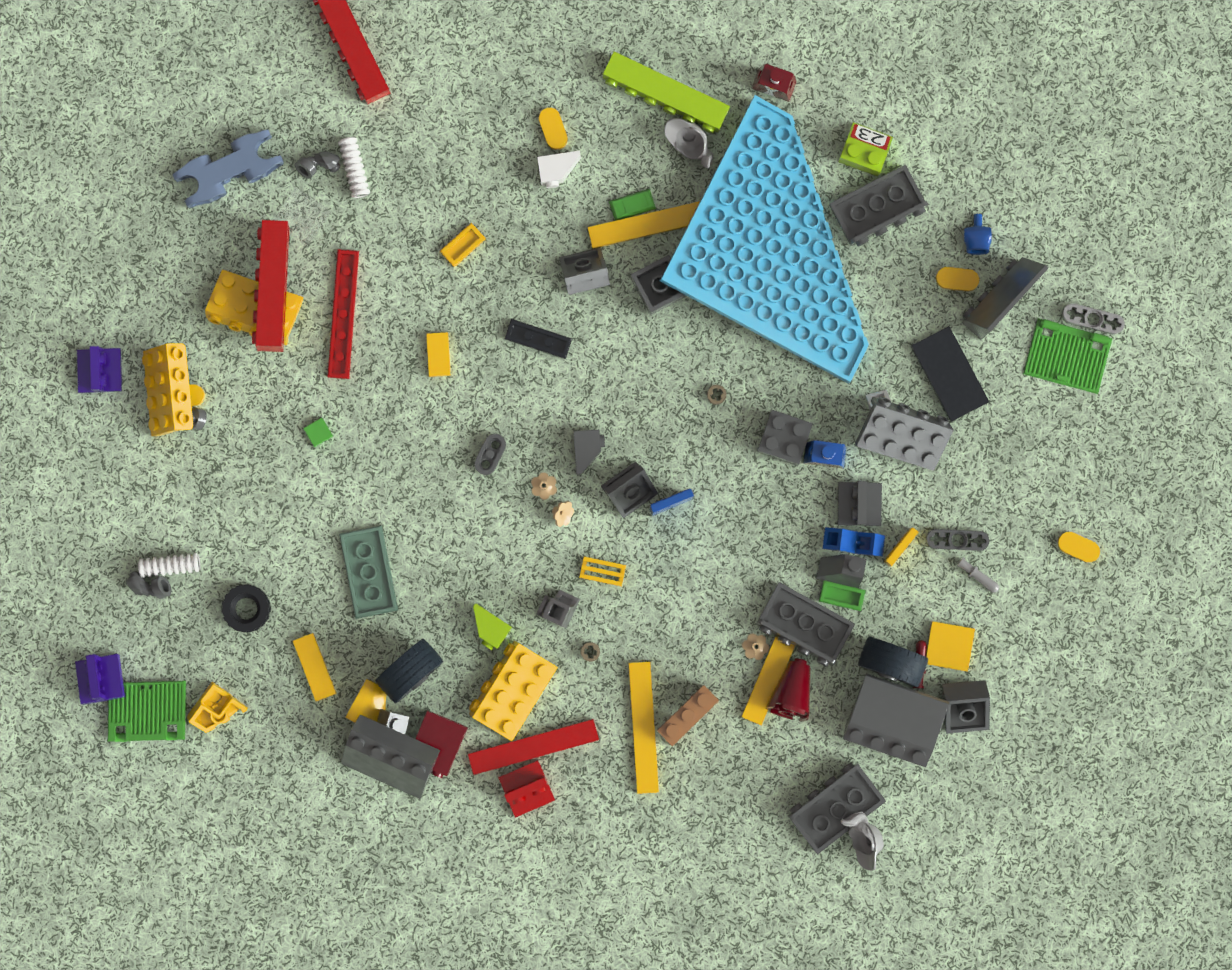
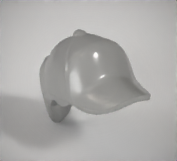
[664,118,714,168]
[840,812,884,871]

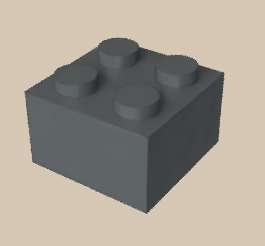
[630,255,687,315]
[757,410,813,466]

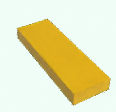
[293,633,337,702]

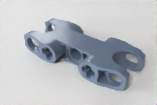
[173,130,284,208]

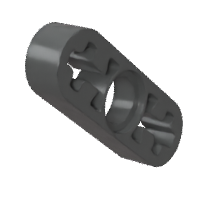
[926,529,990,551]

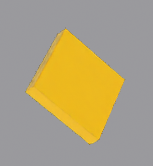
[926,621,975,672]

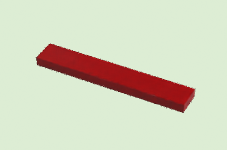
[327,249,359,379]
[468,719,599,775]

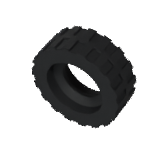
[221,585,271,632]

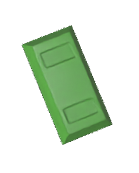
[609,189,656,221]
[819,580,866,611]

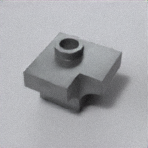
[536,590,580,629]

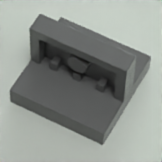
[559,247,610,295]
[601,461,658,518]
[837,481,882,526]

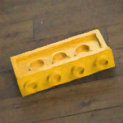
[205,269,303,345]
[142,343,193,436]
[469,641,558,741]

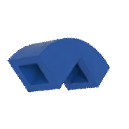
[822,527,885,557]

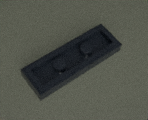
[505,319,572,359]

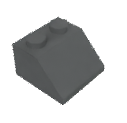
[942,680,990,734]

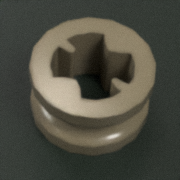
[707,385,727,405]
[581,642,600,662]

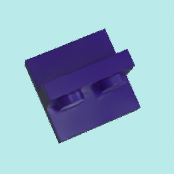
[77,346,122,393]
[75,654,125,705]

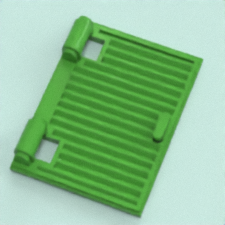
[1023,318,1113,394]
[107,681,186,742]

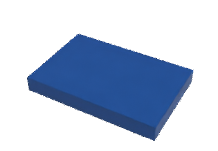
[649,488,694,516]

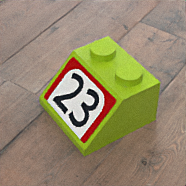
[838,122,893,177]

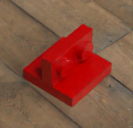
[498,760,555,818]

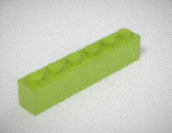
[603,51,730,134]

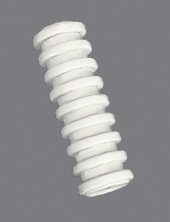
[338,137,370,198]
[138,553,200,578]

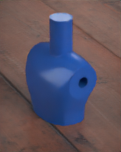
[964,214,992,255]

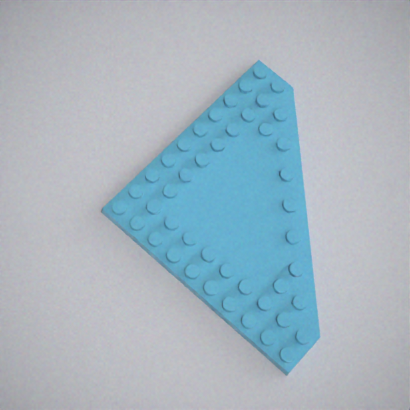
[660,95,869,383]

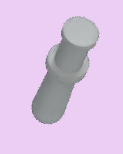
[957,557,999,593]

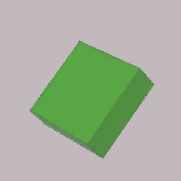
[303,418,334,447]

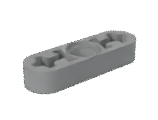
[1062,304,1125,335]

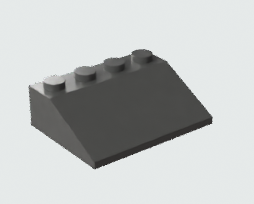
[962,257,1049,340]
[843,673,949,767]
[341,715,440,799]

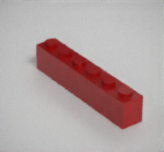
[312,0,391,104]
[252,220,290,352]

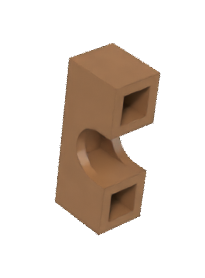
[657,685,719,746]

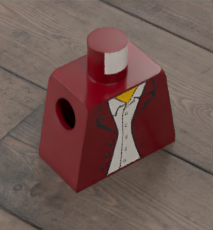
[751,64,796,102]

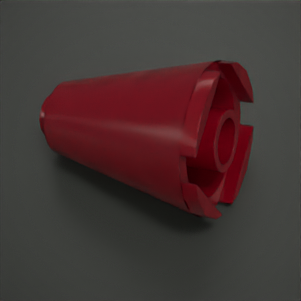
[766,658,810,721]

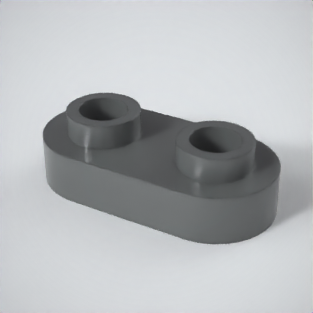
[475,434,506,475]

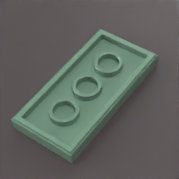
[339,525,398,619]

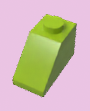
[473,603,513,650]

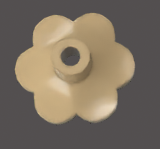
[531,472,557,500]
[552,501,574,527]
[742,634,769,660]

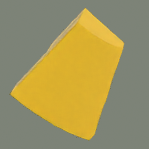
[345,679,386,722]
[187,682,248,733]

